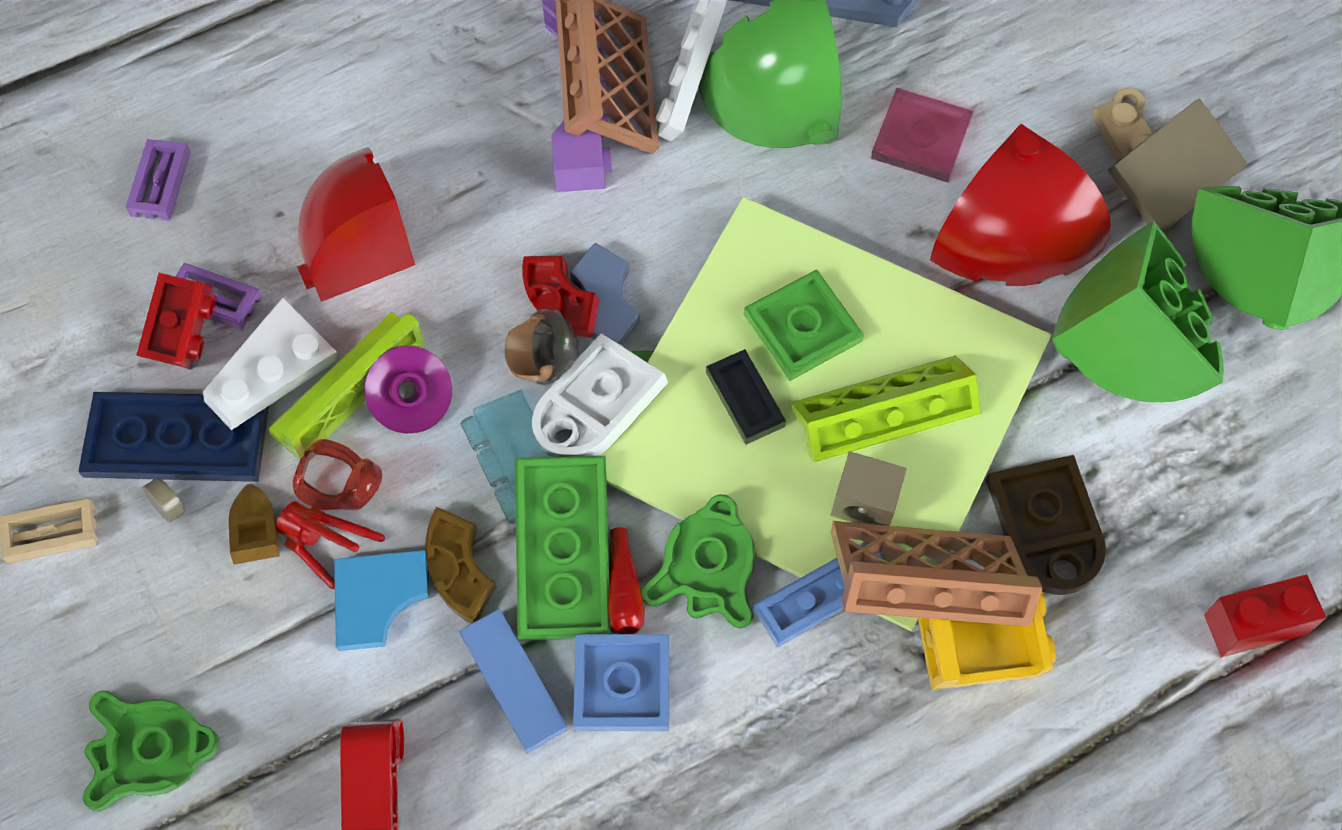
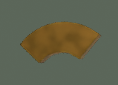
[425,507,496,624]

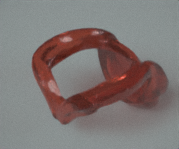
[292,439,382,510]

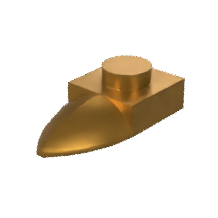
[228,484,280,565]

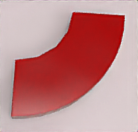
[522,256,599,338]

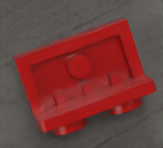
[136,272,216,370]

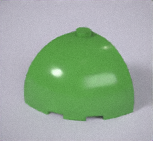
[698,0,842,148]
[1192,186,1342,330]
[1052,221,1224,403]

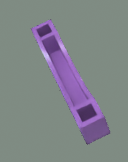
[542,0,612,192]

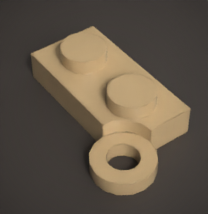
[1092,87,1153,161]

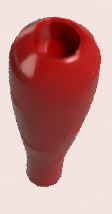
[608,527,645,634]

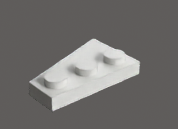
[203,298,337,430]

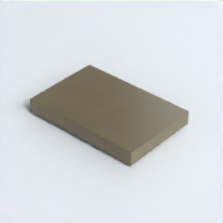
[1107,98,1248,232]

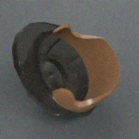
[505,309,579,385]

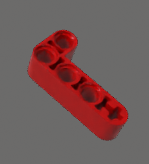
[340,719,404,830]

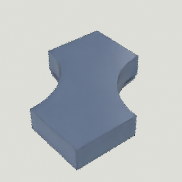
[570,243,640,345]

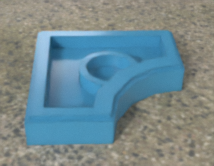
[334,550,429,651]

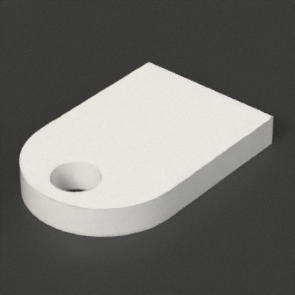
[532,333,668,457]

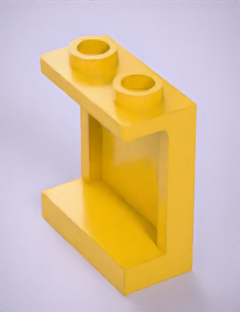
[918,591,1056,690]

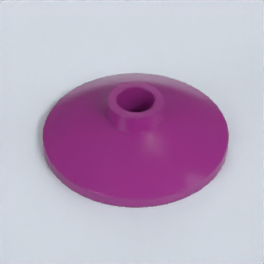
[364,346,453,434]

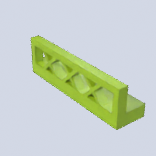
[268,311,425,462]
[791,355,981,463]

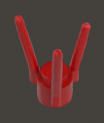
[276,501,385,589]

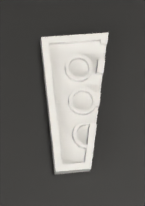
[656,0,727,142]

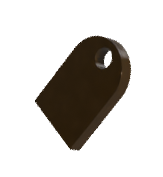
[986,455,1106,595]

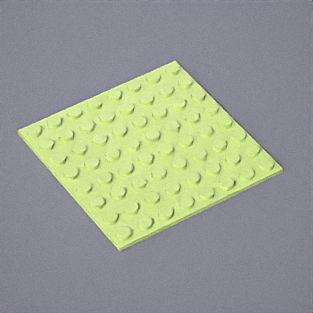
[599,197,1052,632]

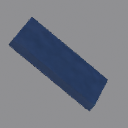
[78,392,269,482]

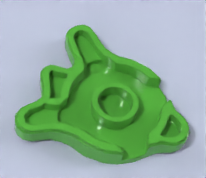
[641,494,756,629]
[83,690,219,812]

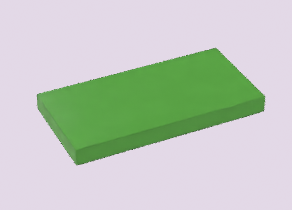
[515,456,611,641]

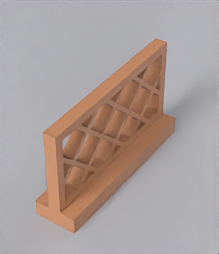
[555,0,659,154]
[831,521,1042,626]

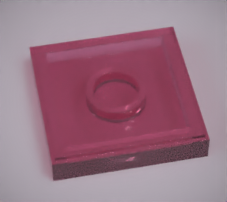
[871,88,973,183]

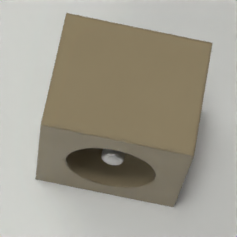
[830,451,907,526]

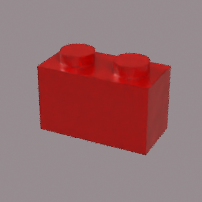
[1204,574,1327,658]

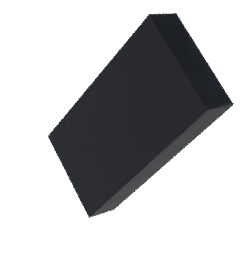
[706,349,786,445]

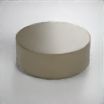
[142,478,184,523]

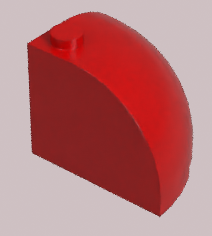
[930,124,1111,286]
[297,147,415,302]

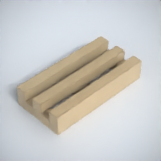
[0,498,98,564]

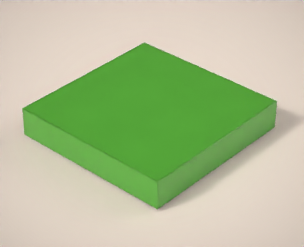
[743,269,864,381]

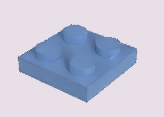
[573,634,669,731]

